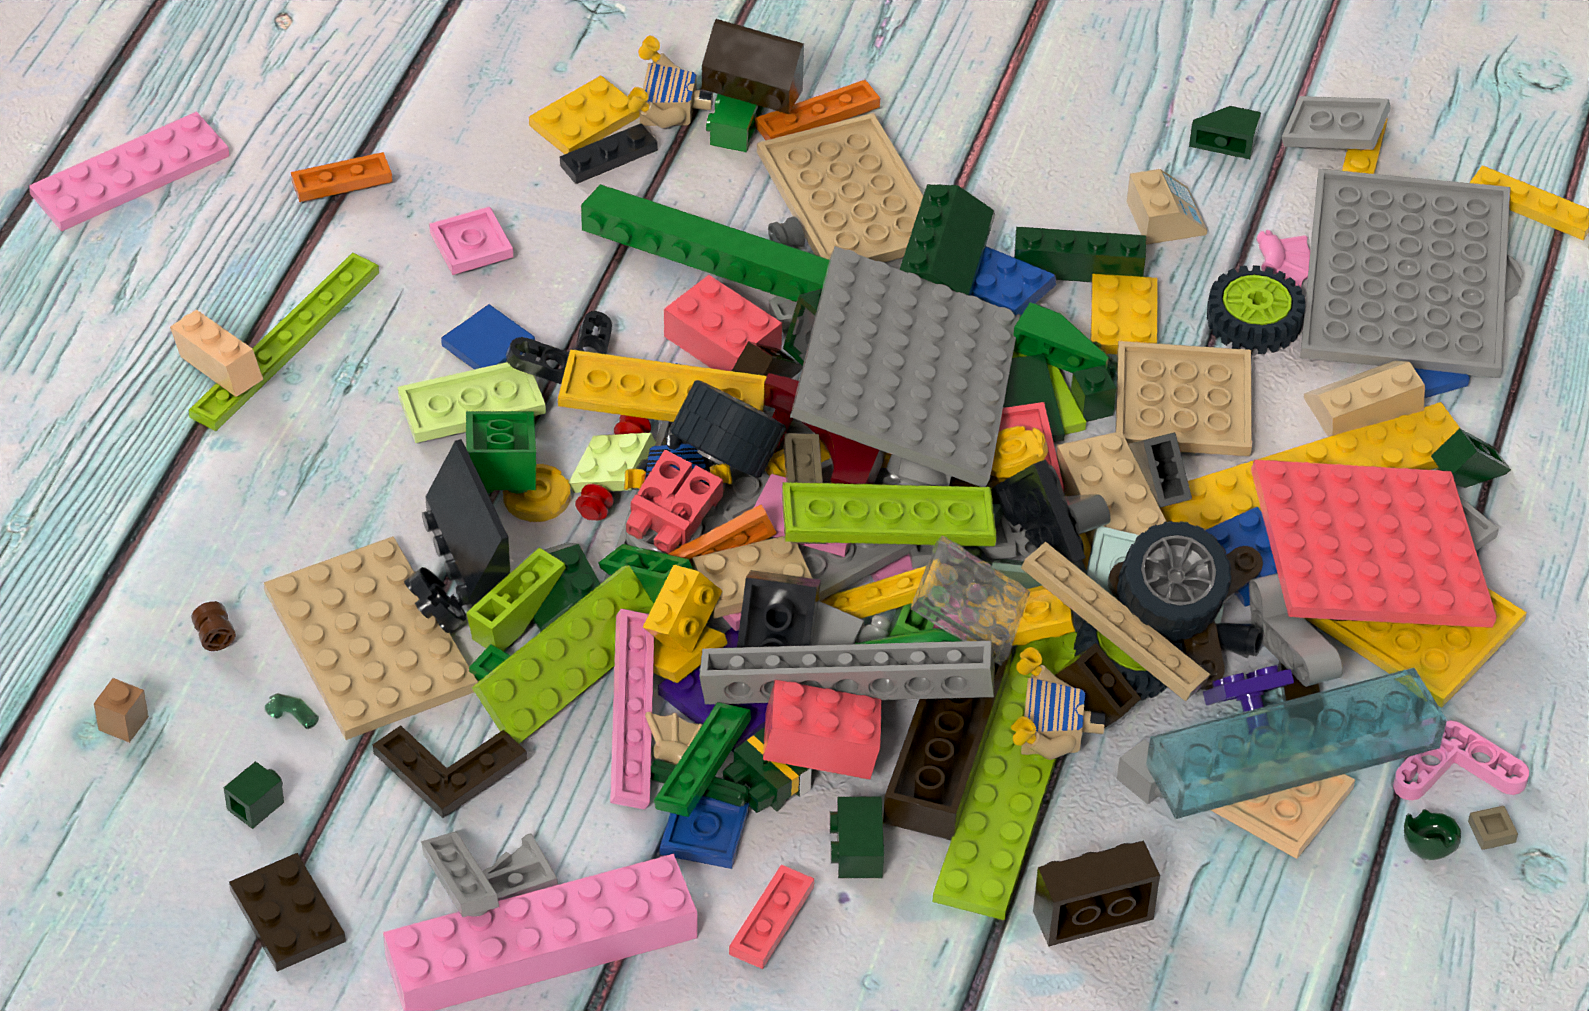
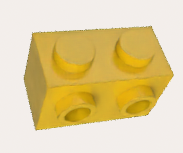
[643,565,722,653]

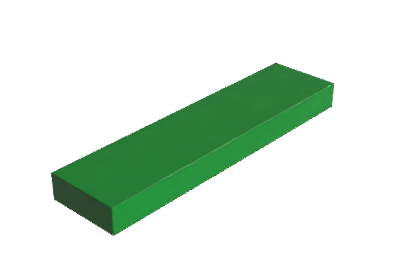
[654,702,751,817]

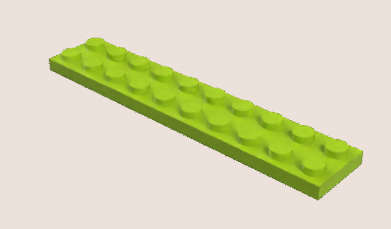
[932,632,1078,920]

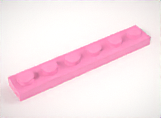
[610,609,654,810]

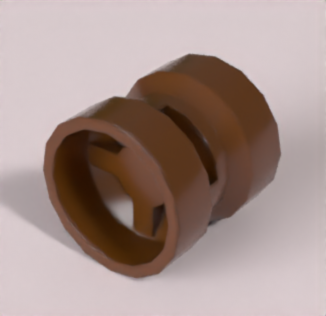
[191,601,236,651]

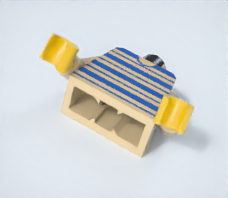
[628,35,713,129]
[1011,647,1105,760]

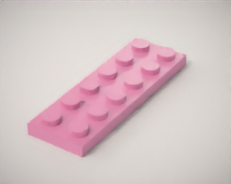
[29,111,230,232]

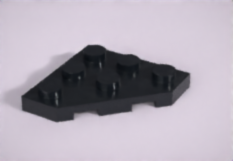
[993,459,1086,564]

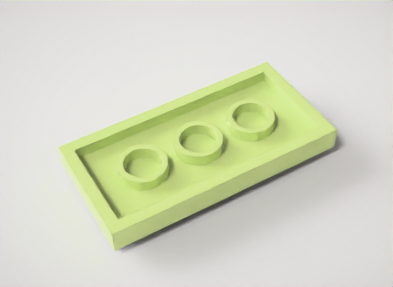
[397,362,546,443]

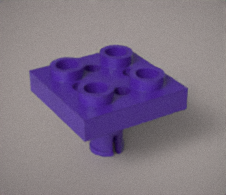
[1203,665,1294,732]

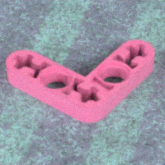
[1393,721,1529,801]

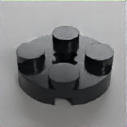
[404,567,467,634]

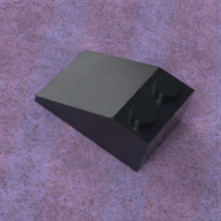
[737,570,821,648]

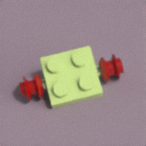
[568,415,656,521]

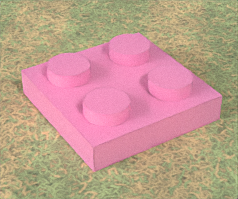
[429,206,513,275]

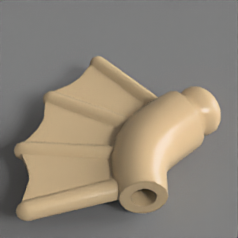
[645,712,703,765]

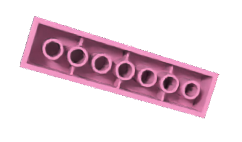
[383,854,697,1011]

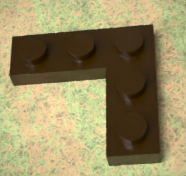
[372,725,527,818]

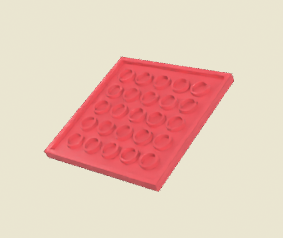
[1251,460,1497,628]

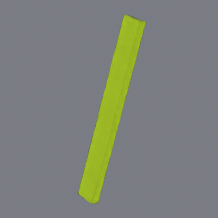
[188,252,379,431]

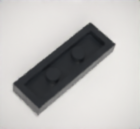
[560,123,658,184]

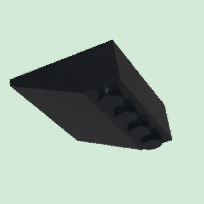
[422,439,510,610]

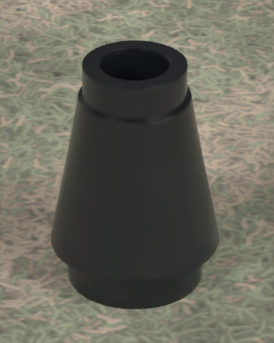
[1215,623,1263,658]

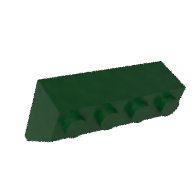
[900,184,995,296]
[1014,226,1146,282]

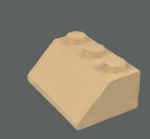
[1304,361,1425,437]

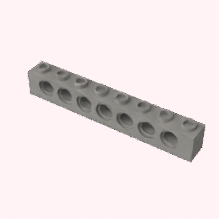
[699,641,995,704]

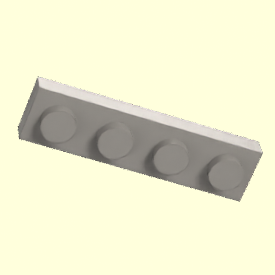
[421,831,499,917]

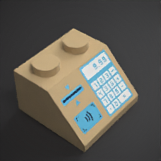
[1127,169,1207,245]

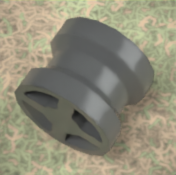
[768,216,805,249]

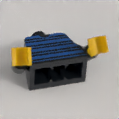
[624,434,732,490]

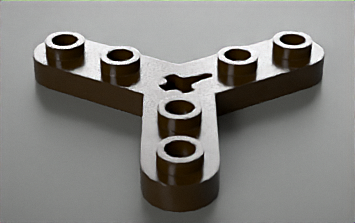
[1107,546,1263,690]

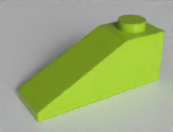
[466,547,566,651]

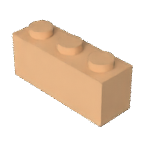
[170,310,263,397]

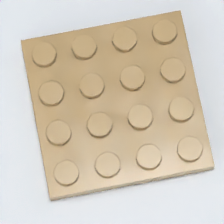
[1115,341,1252,456]

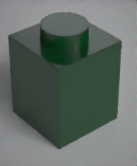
[1071,365,1116,422]
[223,761,284,829]

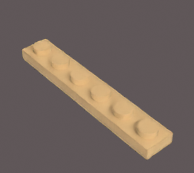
[1021,542,1210,701]

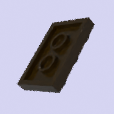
[229,853,346,972]

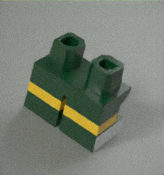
[723,727,812,813]

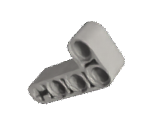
[1249,573,1343,687]

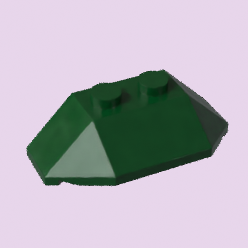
[533,542,600,632]

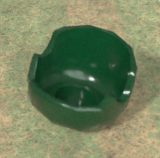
[1404,809,1461,860]

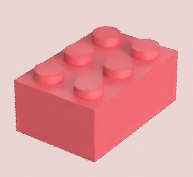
[664,275,782,371]
[763,679,881,779]

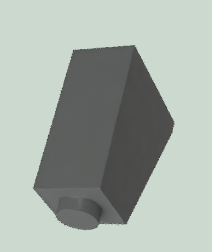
[1128,432,1192,508]

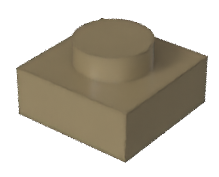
[1468,806,1518,850]

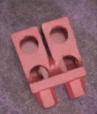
[626,450,723,555]

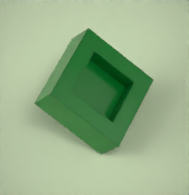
[469,644,511,681]

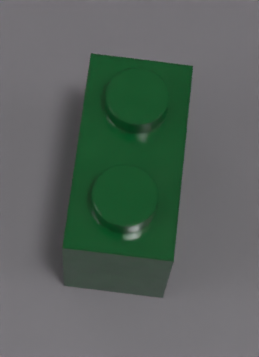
[829,796,884,878]

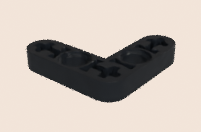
[506,311,612,384]

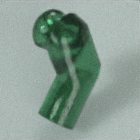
[264,693,319,729]

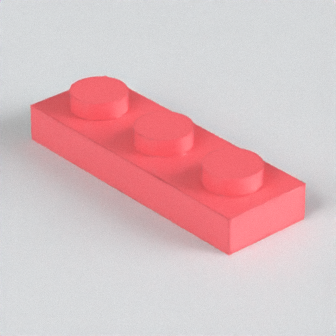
[729,865,814,969]

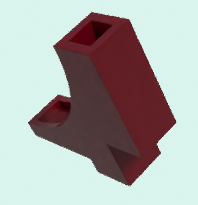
[764,373,887,485]

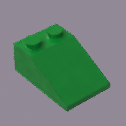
[466,411,536,494]

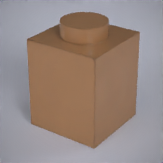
[94,678,149,743]

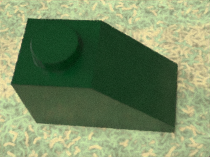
[1189,106,1261,160]
[1431,428,1511,488]

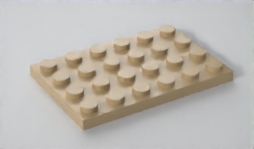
[757,113,923,262]
[264,536,478,740]

